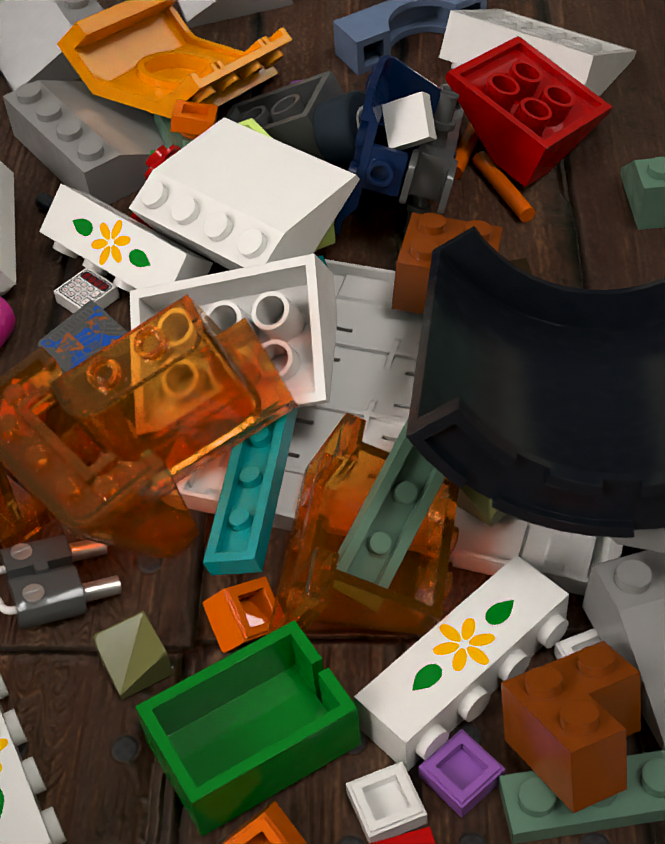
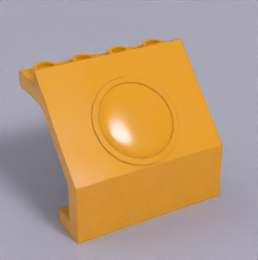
[57,0,292,119]

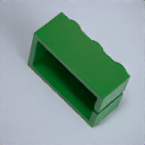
[135,620,361,837]

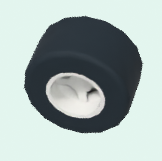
[313,90,366,171]

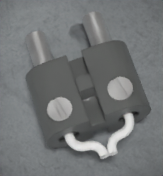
[0,534,122,630]

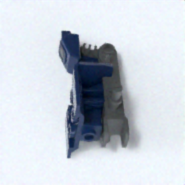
[334,55,464,235]

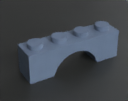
[333,0,487,76]

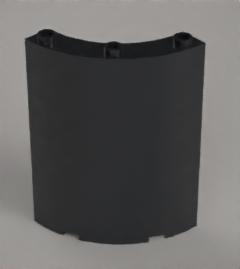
[406,226,665,538]

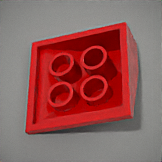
[445,36,613,187]

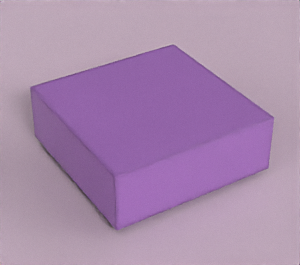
[418,729,505,818]

